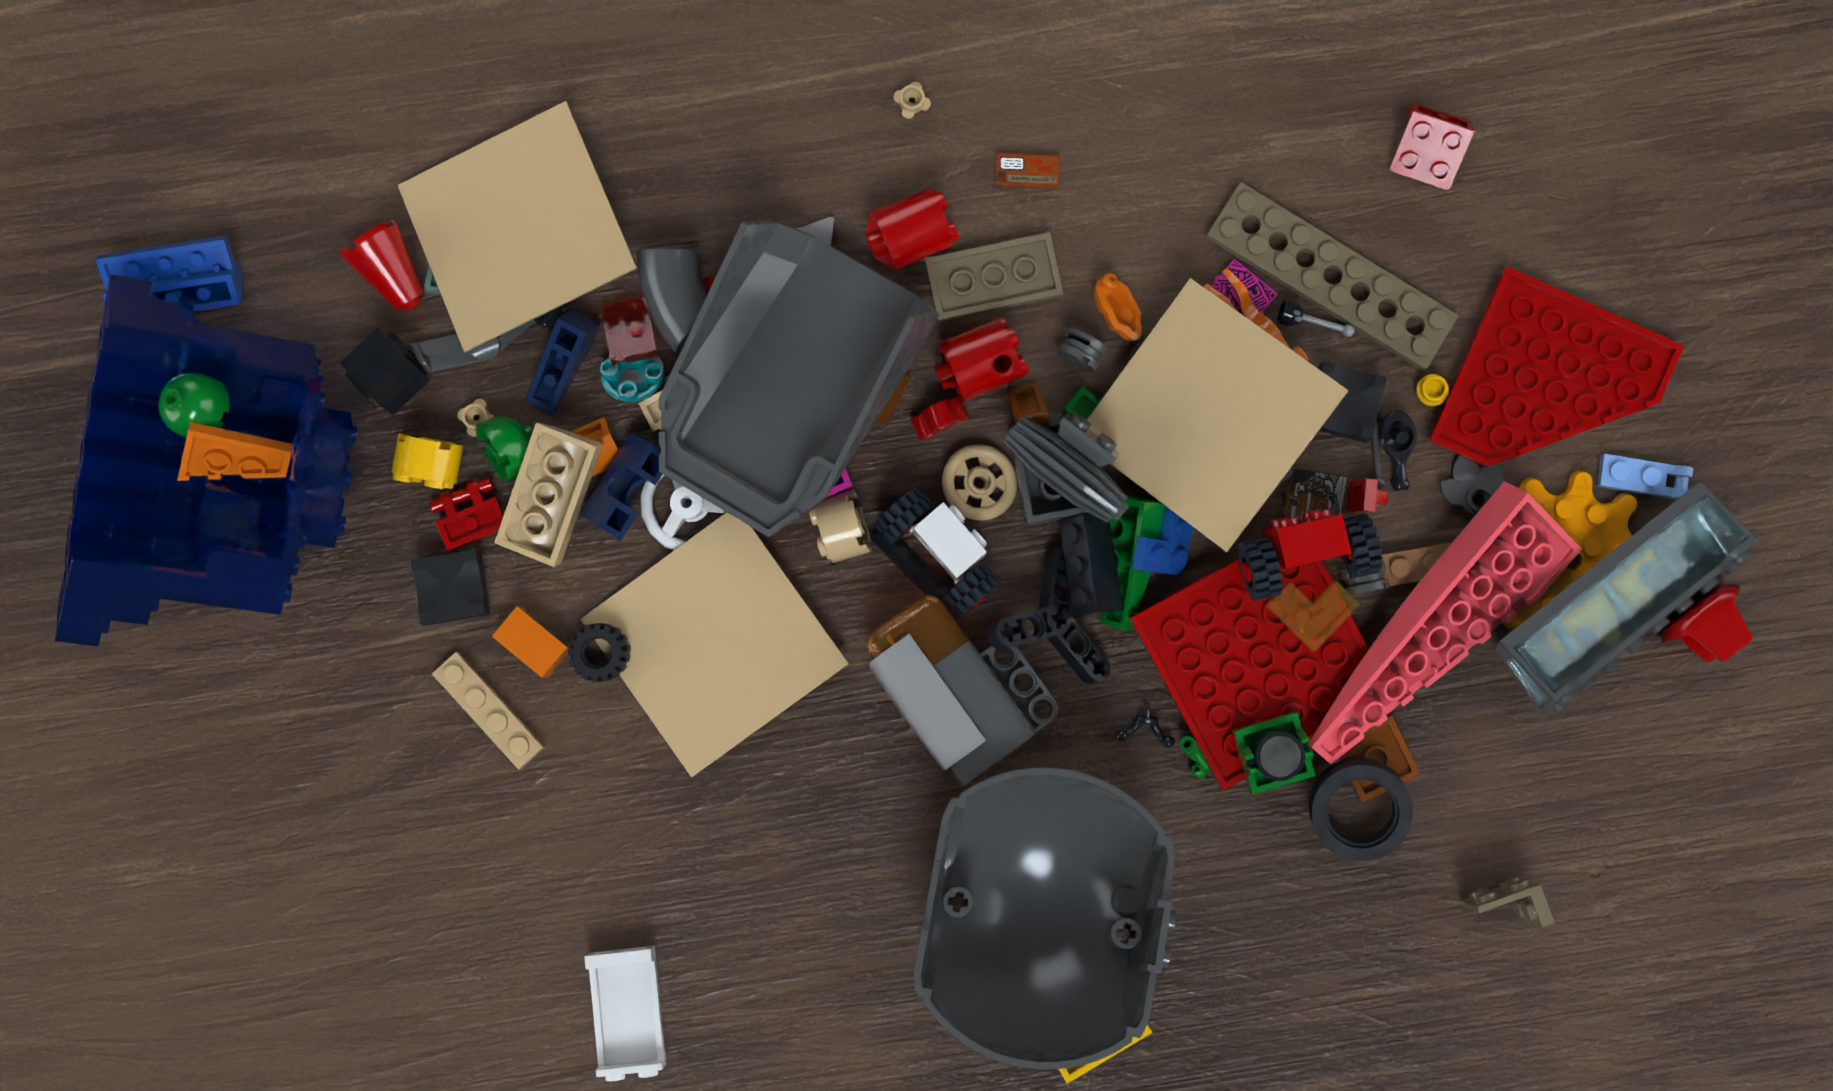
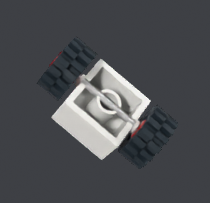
[874,486,1001,621]

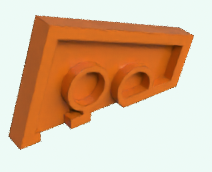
[177,422,293,481]

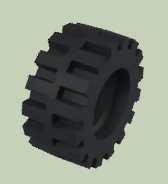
[568,623,631,682]

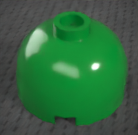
[158,372,230,438]
[475,416,533,483]

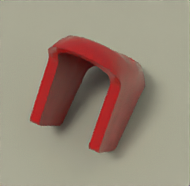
[1661,583,1753,662]

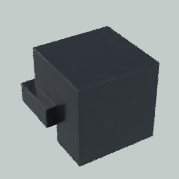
[340,328,430,416]

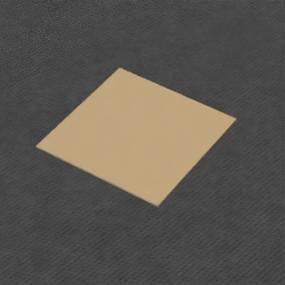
[398,101,637,353]
[1087,278,1349,552]
[580,512,849,778]

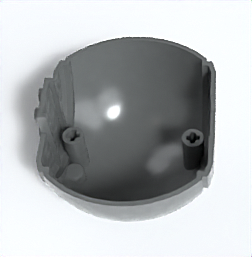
[914,768,1176,1069]

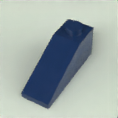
[525,309,601,415]

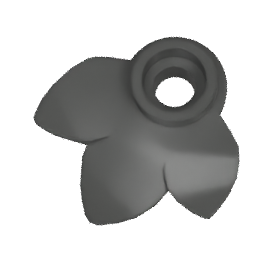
[1440,456,1504,516]

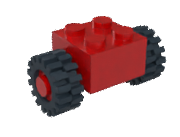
[1238,509,1383,601]

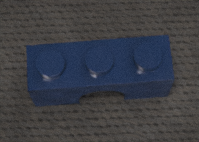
[579,433,663,541]

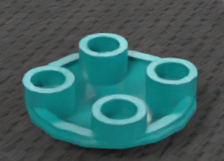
[600,342,664,402]

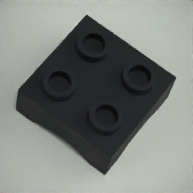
[1318,361,1387,443]
[411,549,490,626]

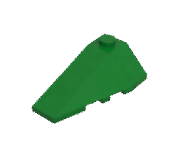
[1100,494,1167,631]

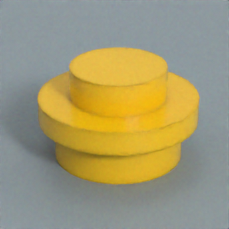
[1416,374,1449,407]

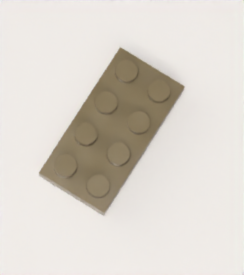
[925,232,1064,322]

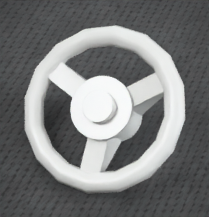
[640,474,726,550]

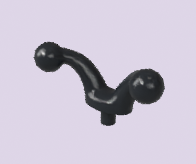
[1115,708,1175,748]

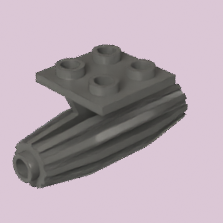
[1003,412,1129,523]

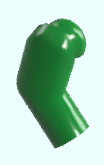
[1179,736,1211,779]

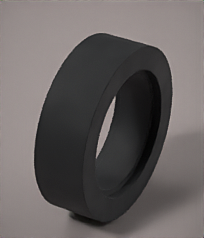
[1309,757,1413,861]

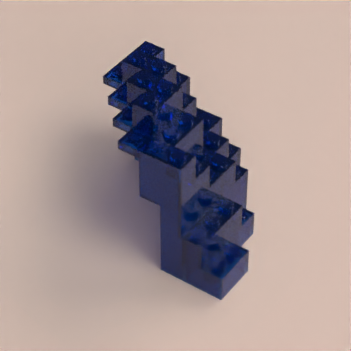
[55,274,357,647]

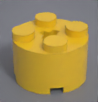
[391,433,464,489]

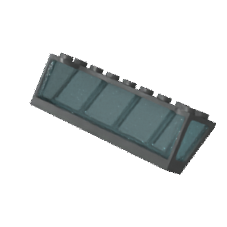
[1495,481,1758,717]

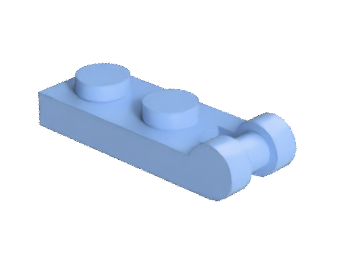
[1596,454,1694,500]

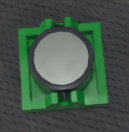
[1232,711,1315,795]

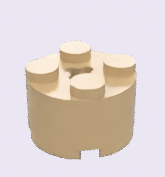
[809,490,872,563]

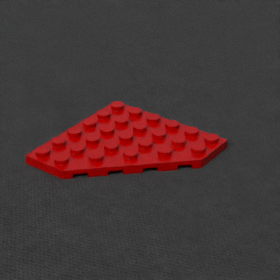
[1428,266,1685,467]

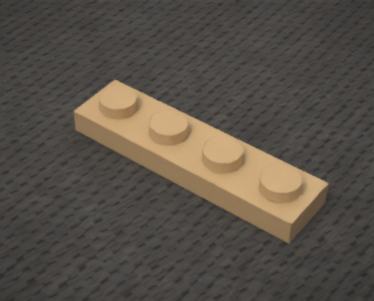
[432,652,545,770]

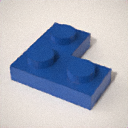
[1132,507,1194,576]

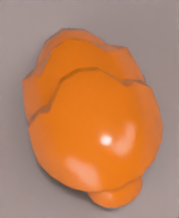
[1094,273,1142,342]

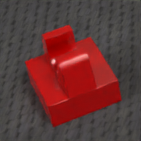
[1347,478,1388,514]

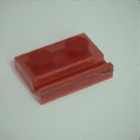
[600,297,658,366]

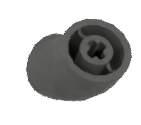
[637,248,708,356]

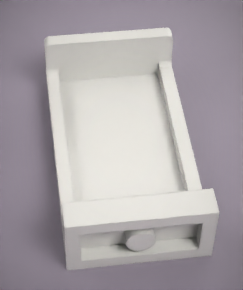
[584,945,666,1081]

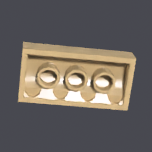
[494,422,603,567]

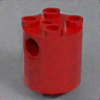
[865,187,959,271]
[934,317,1029,403]

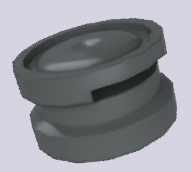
[1056,328,1107,373]
[1339,562,1390,597]

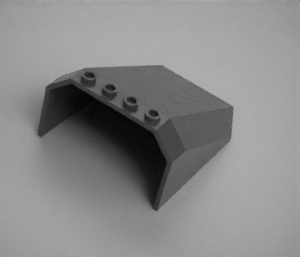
[659,220,939,537]

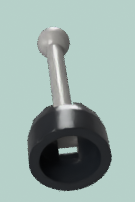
[1277,299,1355,337]

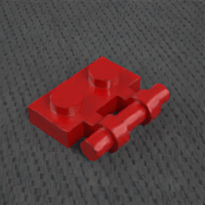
[429,477,504,552]

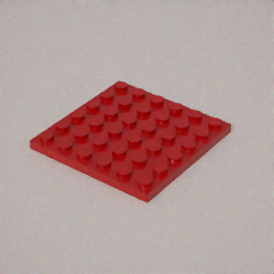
[1129,558,1369,791]

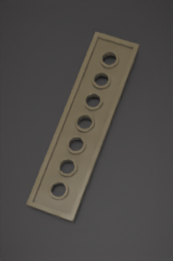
[1205,182,1459,371]

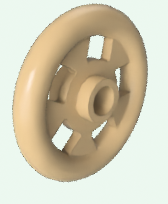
[942,444,1017,521]

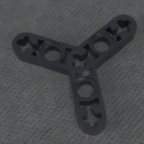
[987,546,1111,685]

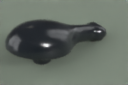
[1379,410,1417,491]

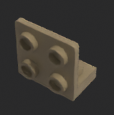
[1461,876,1555,927]

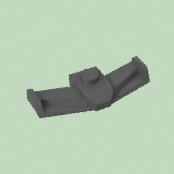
[411,319,535,373]

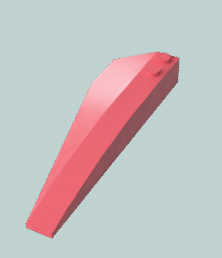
[1308,481,1582,764]

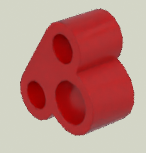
[910,397,969,441]

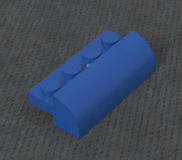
[95,235,243,324]

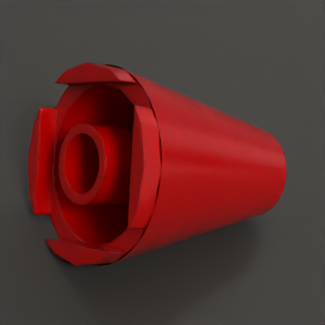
[339,219,424,312]

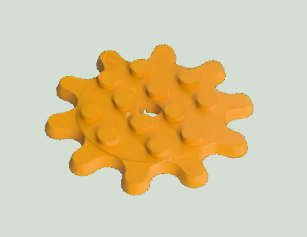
[1503,470,1661,653]

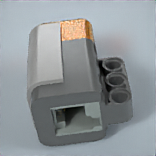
[866,595,1058,786]

